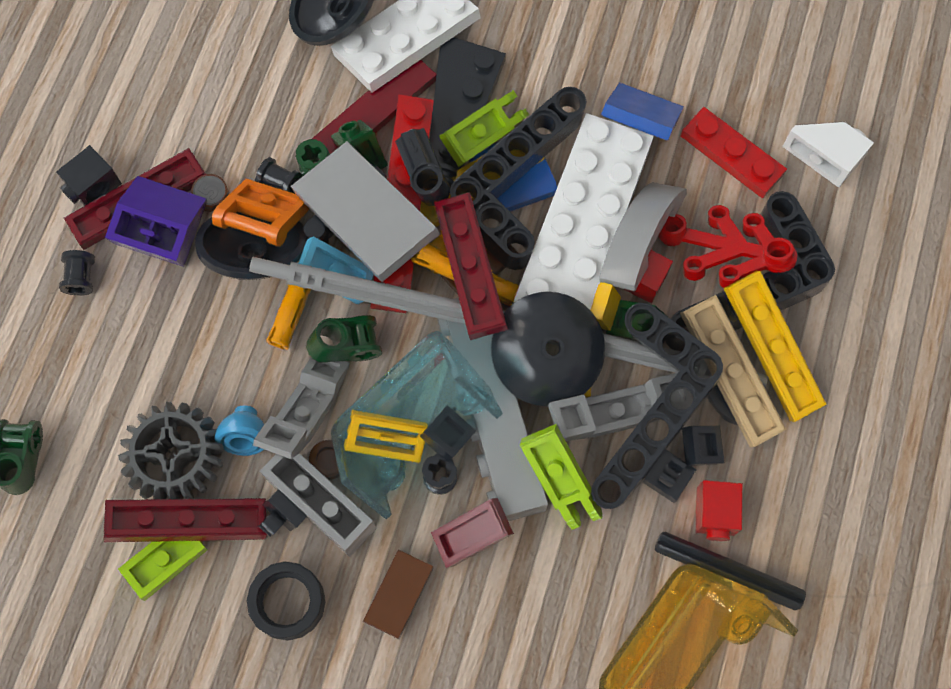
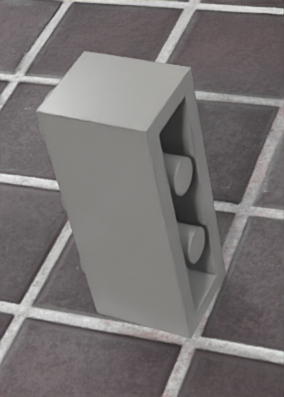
[260,454,377,557]

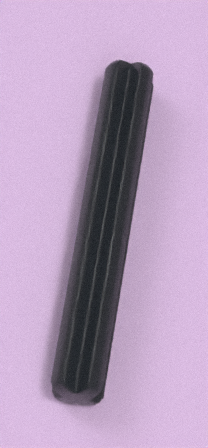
[655,532,806,611]

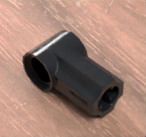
[395,128,450,206]

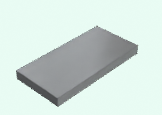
[291,141,439,282]

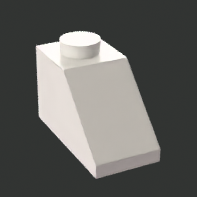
[782,122,874,187]

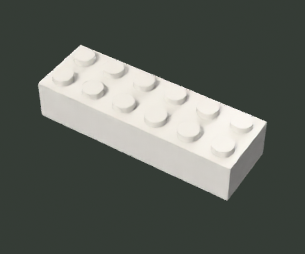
[513,113,654,309]

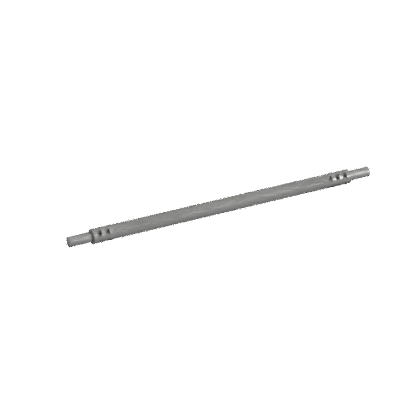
[249,257,768,387]

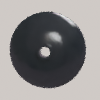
[289,0,374,46]
[195,212,307,280]
[491,292,605,406]

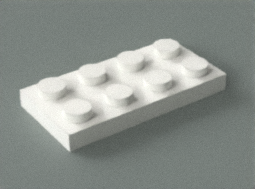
[331,0,481,93]

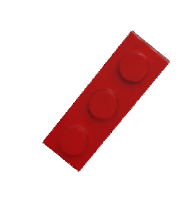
[680,107,787,199]

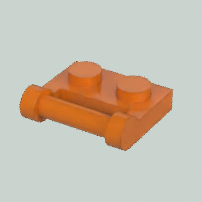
[212,179,309,246]

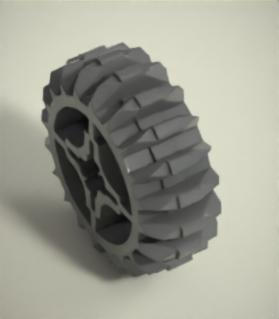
[118,402,225,499]

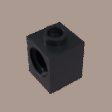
[56,145,122,206]

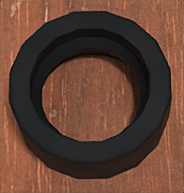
[246,561,326,641]

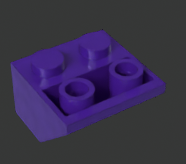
[105,176,207,267]

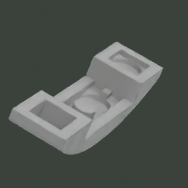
[599,182,687,291]
[253,357,350,459]
[548,373,693,441]

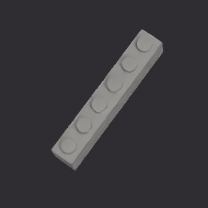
[437,297,548,521]

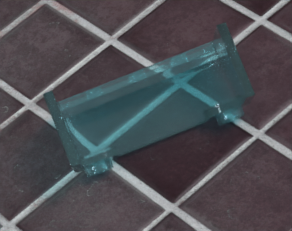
[331,331,503,519]

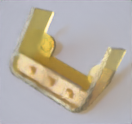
[599,564,798,689]

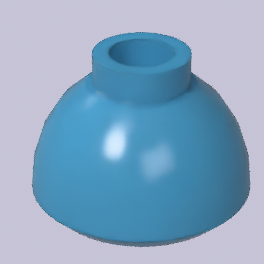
[215,405,264,456]

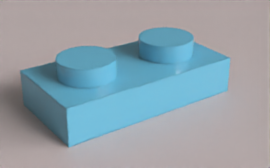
[298,236,374,304]

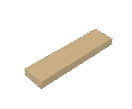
[680,295,786,447]

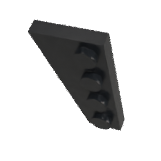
[429,37,506,170]

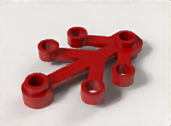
[658,205,797,288]

